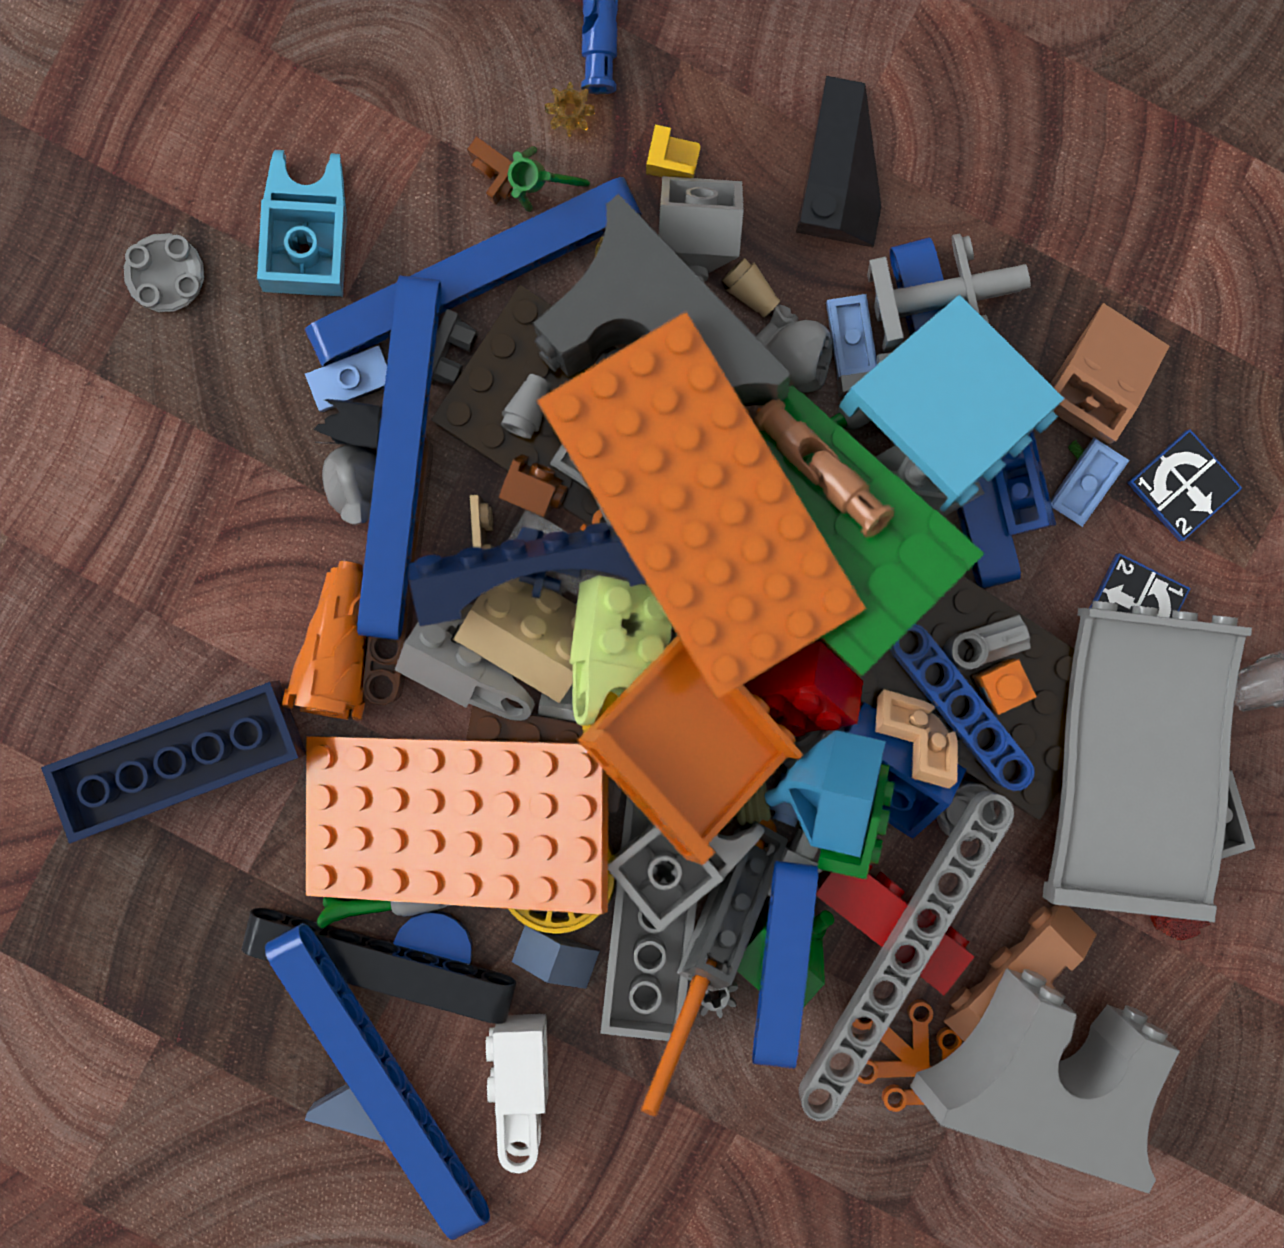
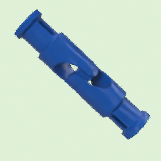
[581,0,618,94]

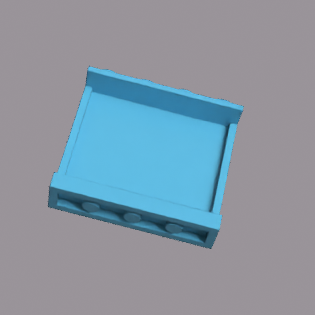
[839,295,1064,512]

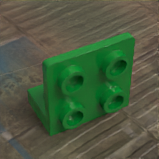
[818,764,895,879]

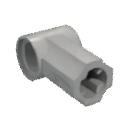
[943,615,1031,670]

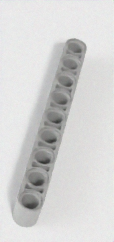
[798,791,1014,1121]

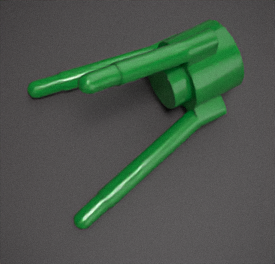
[507,146,590,212]

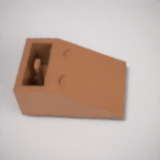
[1050,303,1170,445]

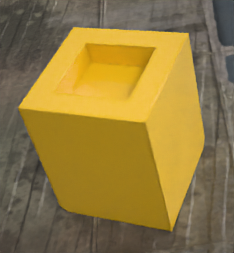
[646,125,701,178]

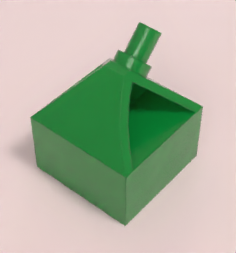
[737,910,834,1008]

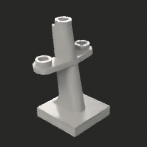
[867,234,1031,352]

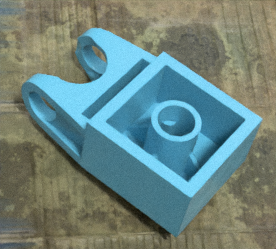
[257,150,347,297]

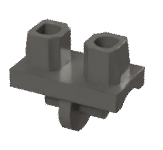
[431,309,478,386]

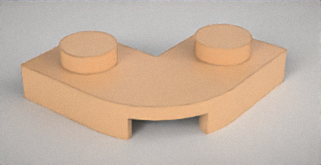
[876,689,958,789]

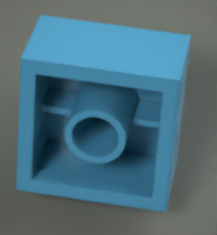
[765,730,886,857]

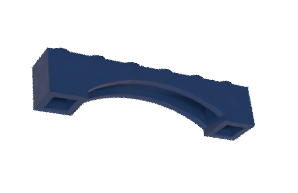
[409,523,647,627]

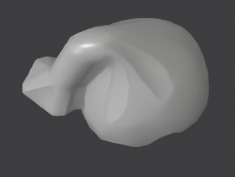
[755,305,833,393]
[322,445,377,525]

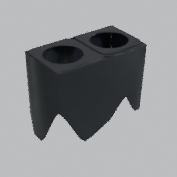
[313,399,382,448]

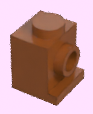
[498,454,568,517]

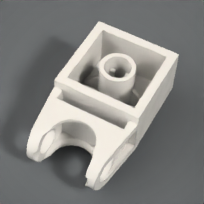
[486,1014,549,1173]

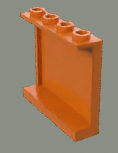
[578,636,803,865]

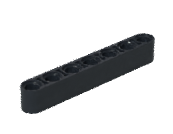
[241,908,516,1024]

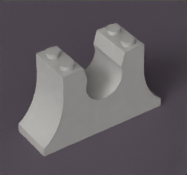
[910,968,1180,1194]

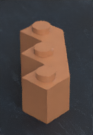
[944,905,1097,1041]

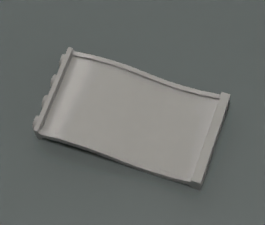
[1042,601,1252,922]

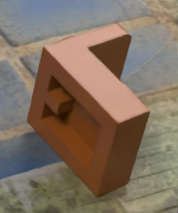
[467,136,514,205]

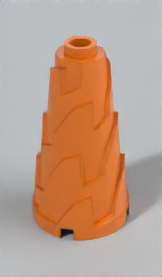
[282,561,366,721]

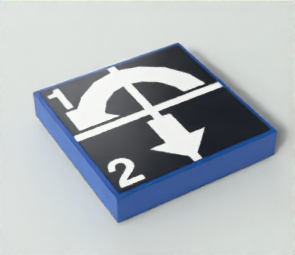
[1127,429,1242,542]
[1089,553,1191,618]

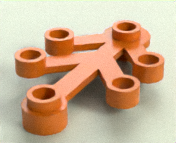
[852,999,962,1112]

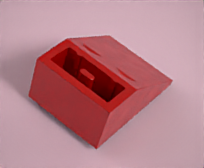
[743,641,863,737]

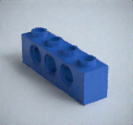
[995,431,1056,535]

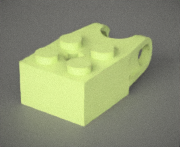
[569,575,672,726]

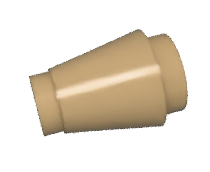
[722,258,781,318]

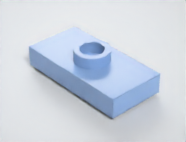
[826,294,877,380]
[305,345,387,413]
[1050,438,1129,527]

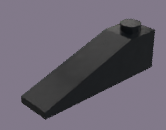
[796,76,881,247]

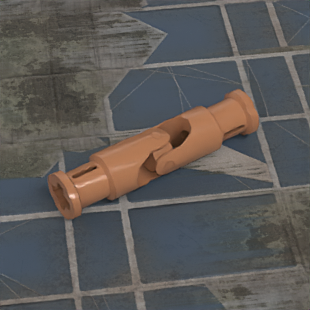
[753,399,894,538]

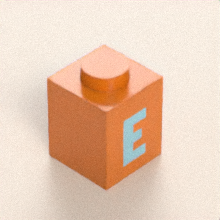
[972,658,1036,715]

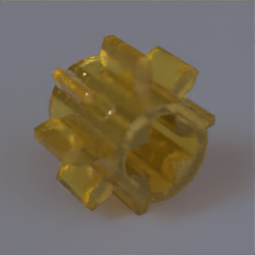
[545,82,595,137]

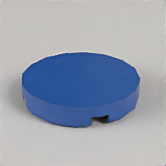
[393,911,473,964]

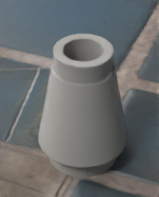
[501,374,551,439]

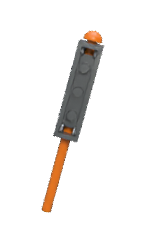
[641,819,789,1116]

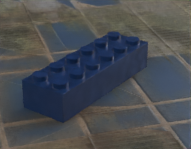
[41,680,306,844]

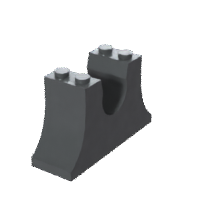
[533,194,791,406]

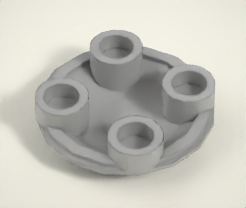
[124,233,204,312]

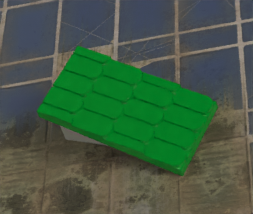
[759,385,984,676]

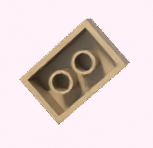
[453,578,577,703]

